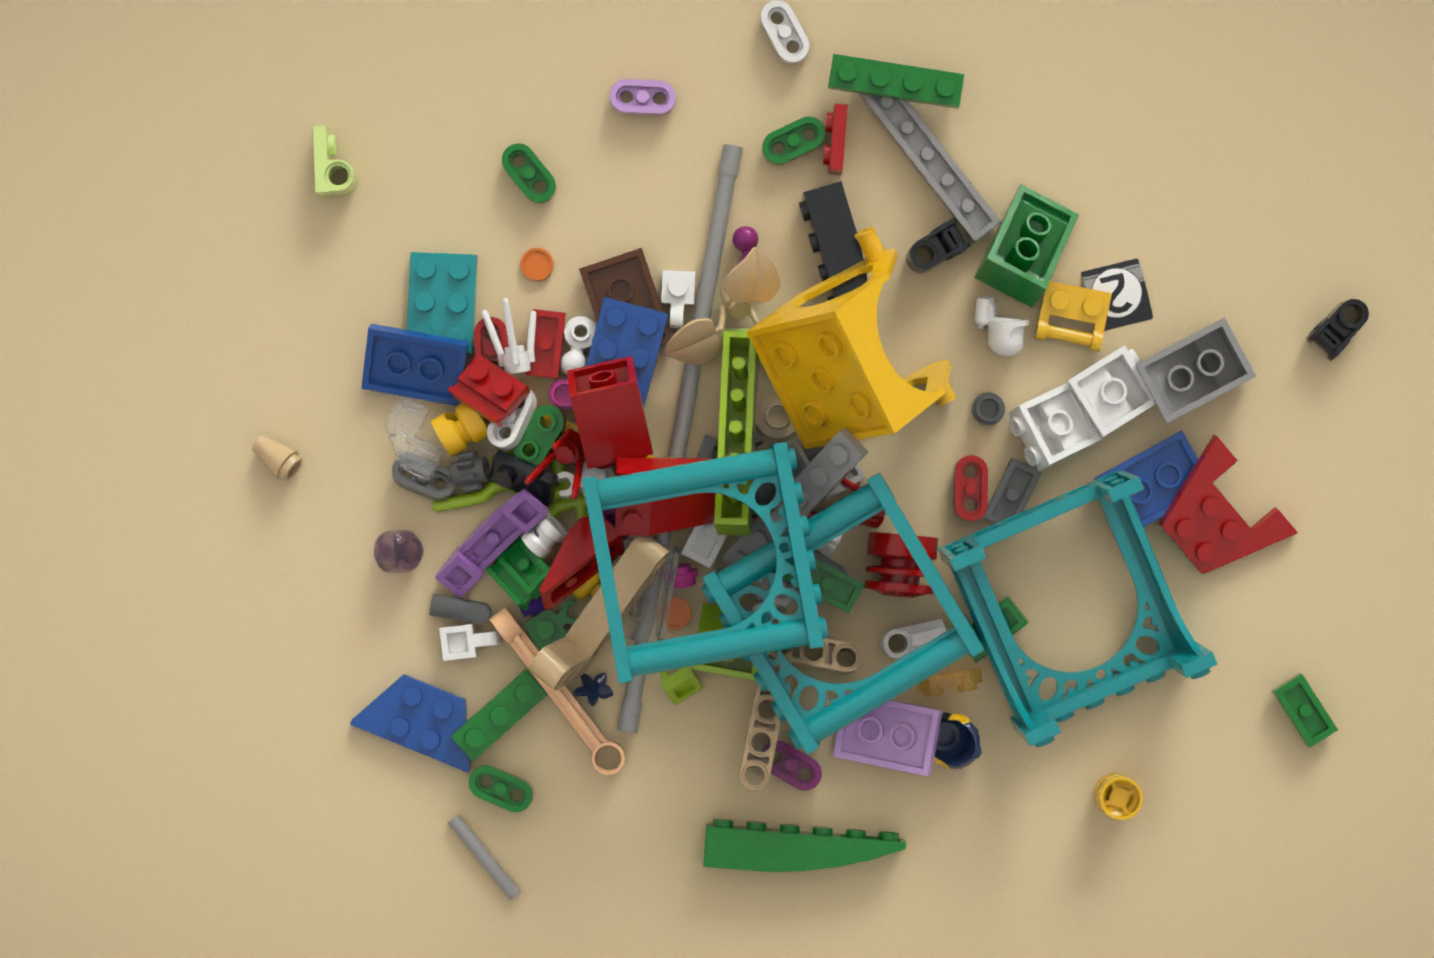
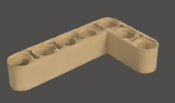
[528,536,670,690]
[739,638,861,792]

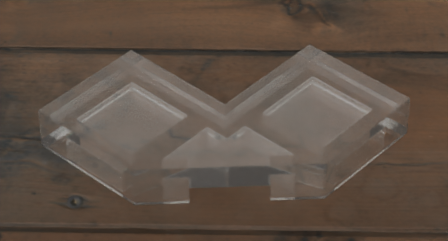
[385,396,445,481]

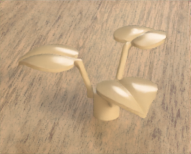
[664,247,780,365]

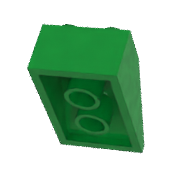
[974,184,1079,307]

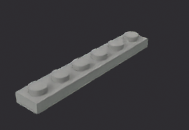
[858,93,1001,243]
[721,427,868,566]

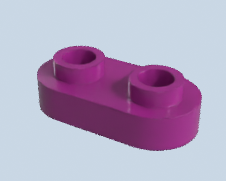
[760,740,822,791]

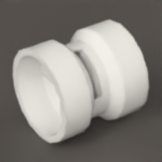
[522,513,568,559]

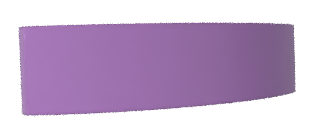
[435,489,549,598]

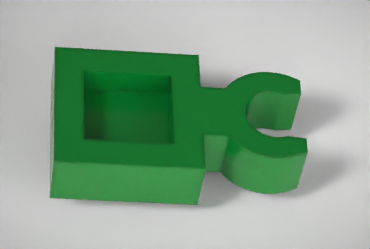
[523,599,580,651]

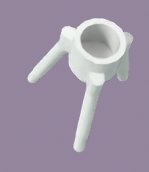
[481,298,536,374]

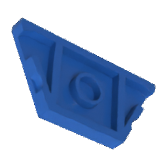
[350,674,471,773]

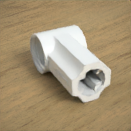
[879,618,946,658]

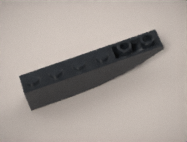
[798,181,867,301]

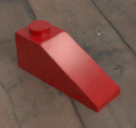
[539,515,625,611]

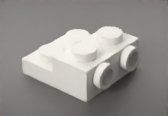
[1067,345,1156,437]
[1008,383,1102,471]

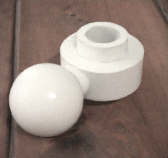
[560,316,596,375]

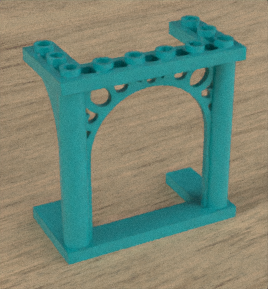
[582,442,828,684]
[938,469,1217,747]
[701,472,984,754]

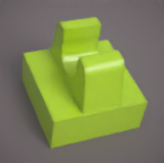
[660,667,703,705]

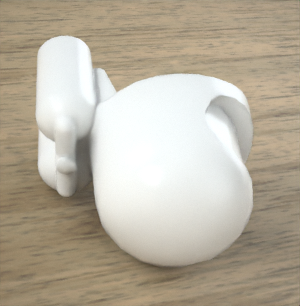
[975,296,1029,356]

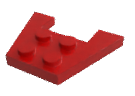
[1159,434,1298,574]

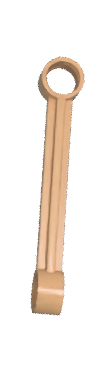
[490,607,625,775]

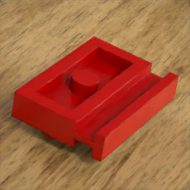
[447,354,530,428]

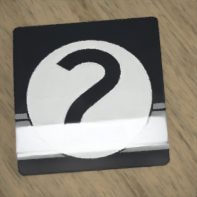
[1081,258,1153,331]

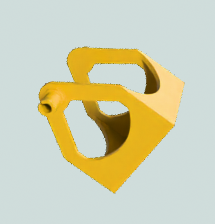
[746,226,956,449]

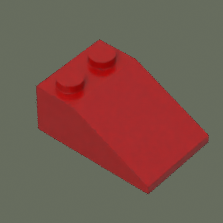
[615,457,716,536]

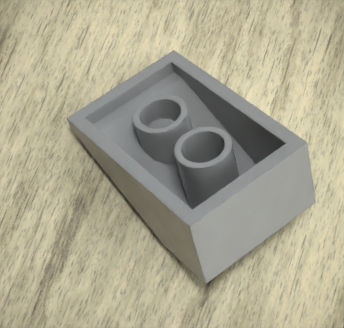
[1135,317,1256,424]

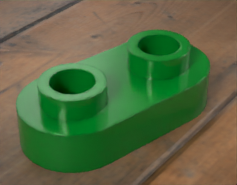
[762,117,825,165]
[502,143,556,204]
[514,405,566,466]
[469,765,533,812]

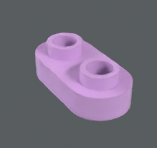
[610,79,676,116]

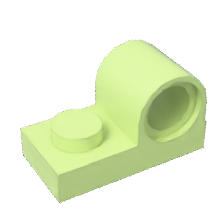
[313,126,358,197]

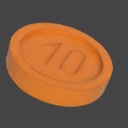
[520,248,554,281]
[659,597,692,630]

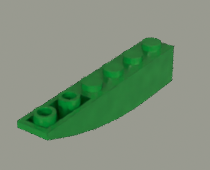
[703,819,906,872]

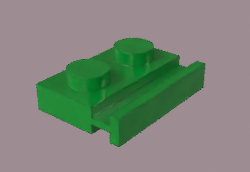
[485,536,550,611]

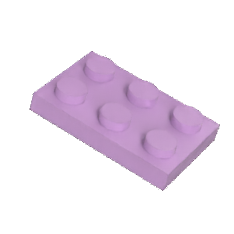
[833,691,943,777]

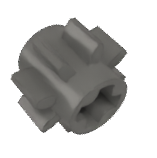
[451,451,490,492]

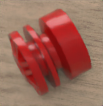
[864,532,938,598]

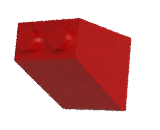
[567,356,653,469]

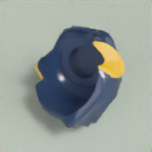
[934,713,982,770]

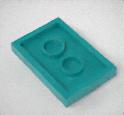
[407,252,478,354]

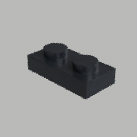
[490,450,558,507]

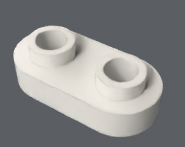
[761,0,810,64]
[487,389,537,450]

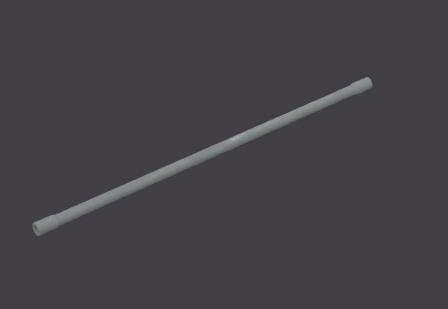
[617,144,743,733]

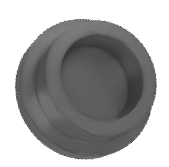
[971,392,1005,426]

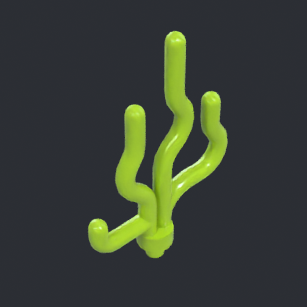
[432,444,588,546]

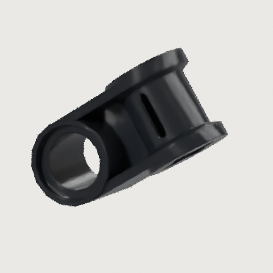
[906,218,972,273]
[1306,299,1369,361]

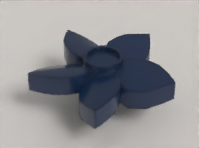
[573,673,613,707]

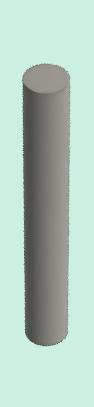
[448,815,521,900]

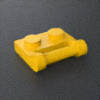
[1034,281,1112,351]

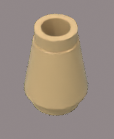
[252,435,303,480]

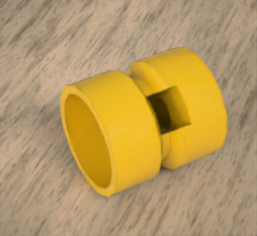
[430,403,488,457]
[1093,773,1143,820]

